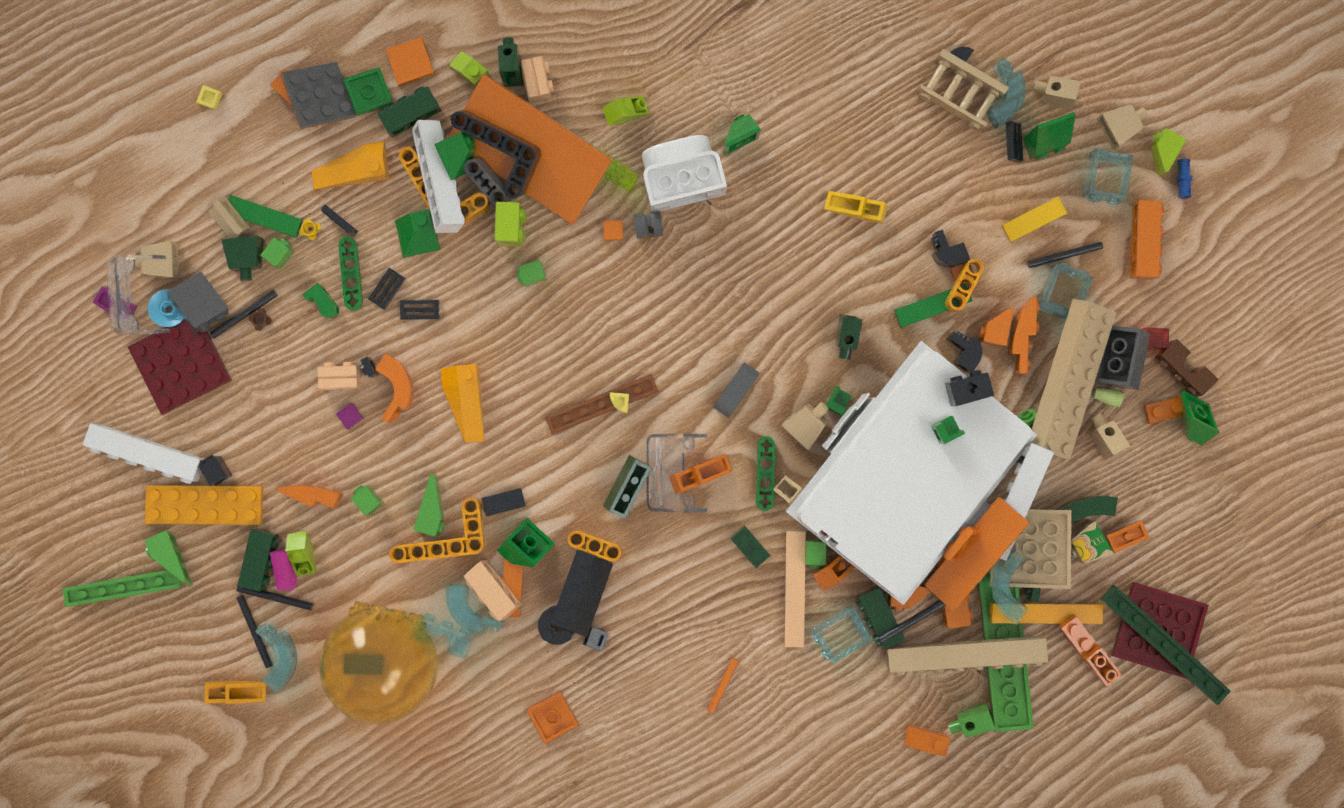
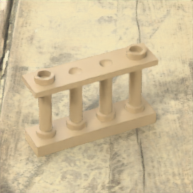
[916,49,1009,131]

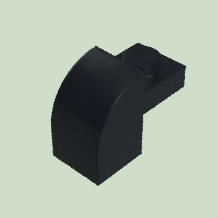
[931,229,970,268]
[946,331,983,374]

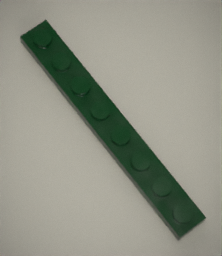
[1100,585,1231,705]

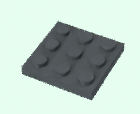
[281,62,356,129]

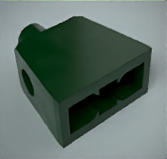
[498,37,523,87]
[221,236,264,281]
[836,314,863,359]

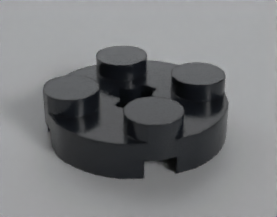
[538,605,574,645]

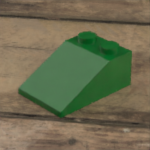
[1022,112,1076,160]

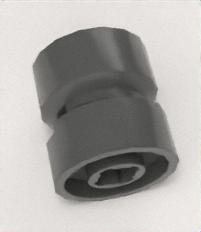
[634,211,663,239]

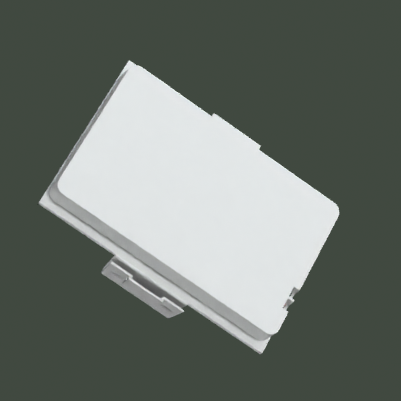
[786,341,1037,605]

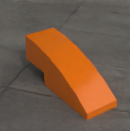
[669,454,732,494]
[277,485,344,509]

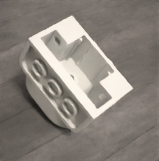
[642,135,727,212]

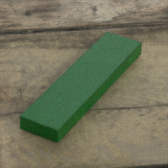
[228,195,303,238]
[894,284,973,328]

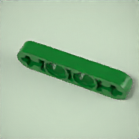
[338,236,363,311]
[756,436,775,511]

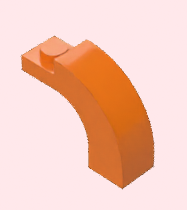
[375,353,414,423]

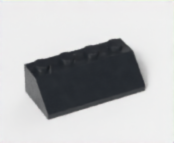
[550,549,613,637]

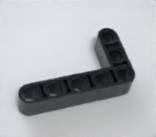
[450,110,541,199]

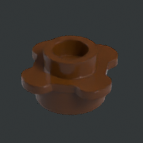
[249,308,272,331]

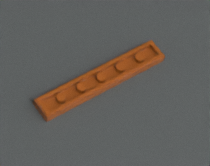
[545,374,659,435]

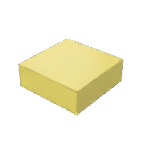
[196,85,223,111]

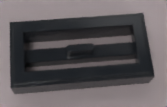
[1006,121,1023,162]
[321,205,359,237]
[368,268,406,310]
[400,300,440,320]

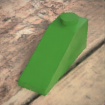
[413,474,445,537]
[145,530,193,587]

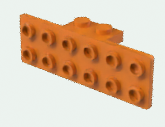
[925,497,1029,611]

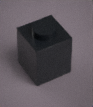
[199,455,233,486]

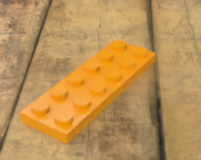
[145,485,263,525]

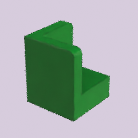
[825,386,851,416]
[931,416,965,444]

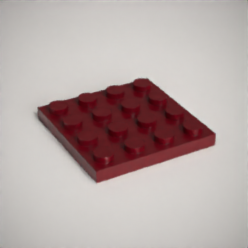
[128,320,232,415]
[1111,582,1209,679]

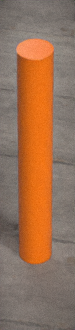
[707,658,739,713]

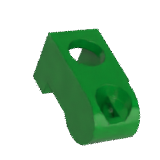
[302,283,339,319]

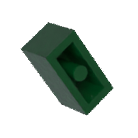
[730,525,771,568]

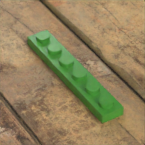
[62,570,183,607]

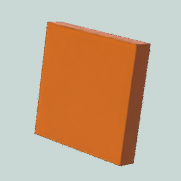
[385,37,435,86]
[526,690,579,744]

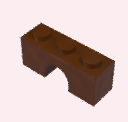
[1155,339,1219,397]

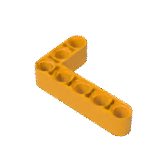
[399,147,490,225]
[389,497,486,563]

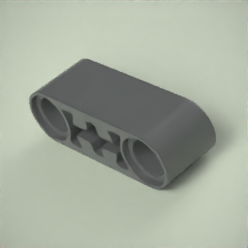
[464,157,511,206]
[713,362,760,418]

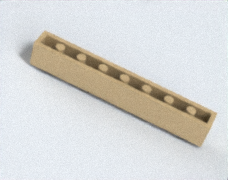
[887,636,1048,675]

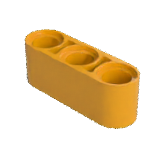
[945,259,984,312]
[568,530,622,561]

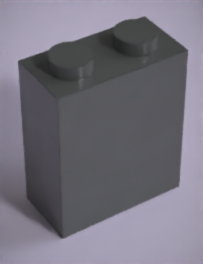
[167,272,228,334]

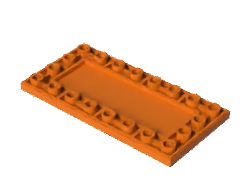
[448,74,613,225]

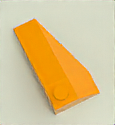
[311,141,390,190]
[441,364,485,443]

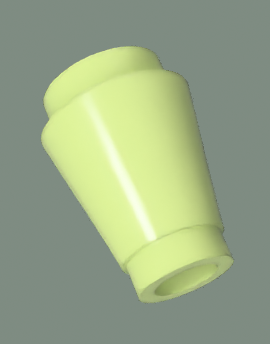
[1093,387,1124,408]

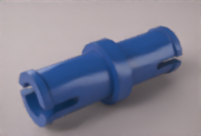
[1176,158,1193,199]

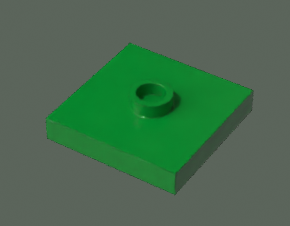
[343,67,393,116]

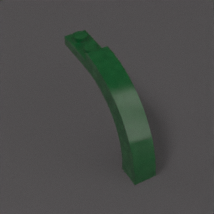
[1025,496,1118,602]

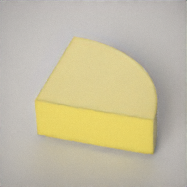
[610,392,629,413]

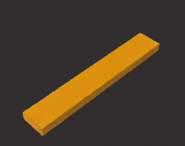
[990,603,1103,624]

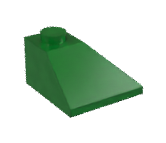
[723,114,761,155]
[434,132,476,180]
[395,209,441,258]
[1180,390,1220,446]
[497,518,555,568]

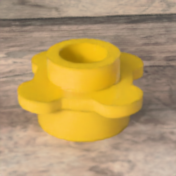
[299,218,321,240]

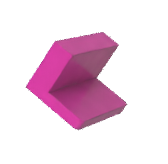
[270,548,298,591]

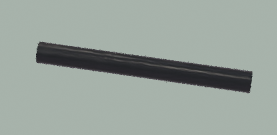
[1027,242,1103,268]
[210,290,278,338]
[237,587,314,611]
[236,595,273,668]
[878,600,946,644]

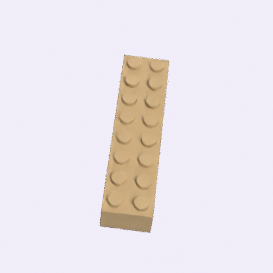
[1029,299,1117,460]

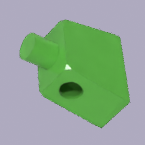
[948,702,995,737]

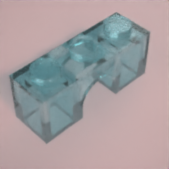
[410,613,476,659]

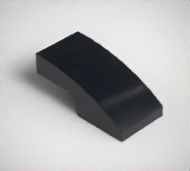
[481,488,526,517]

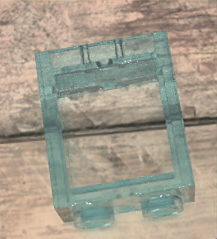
[1083,149,1134,205]
[1039,262,1093,319]
[811,605,873,664]

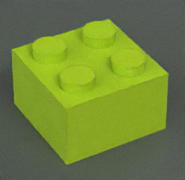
[495,202,527,247]

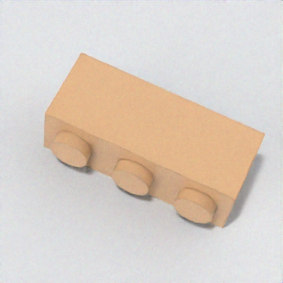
[464,560,522,621]

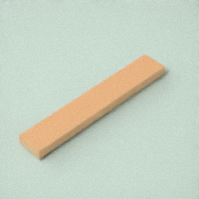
[784,531,806,647]

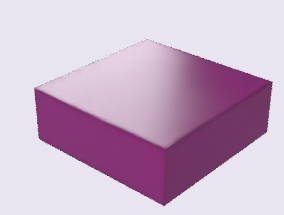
[336,403,364,430]

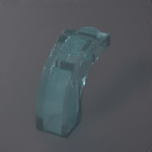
[986,57,1026,129]
[992,553,1028,625]
[446,584,505,635]
[255,623,297,694]

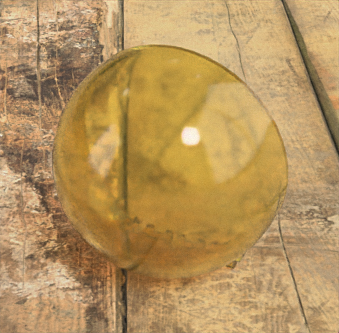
[319,601,438,724]

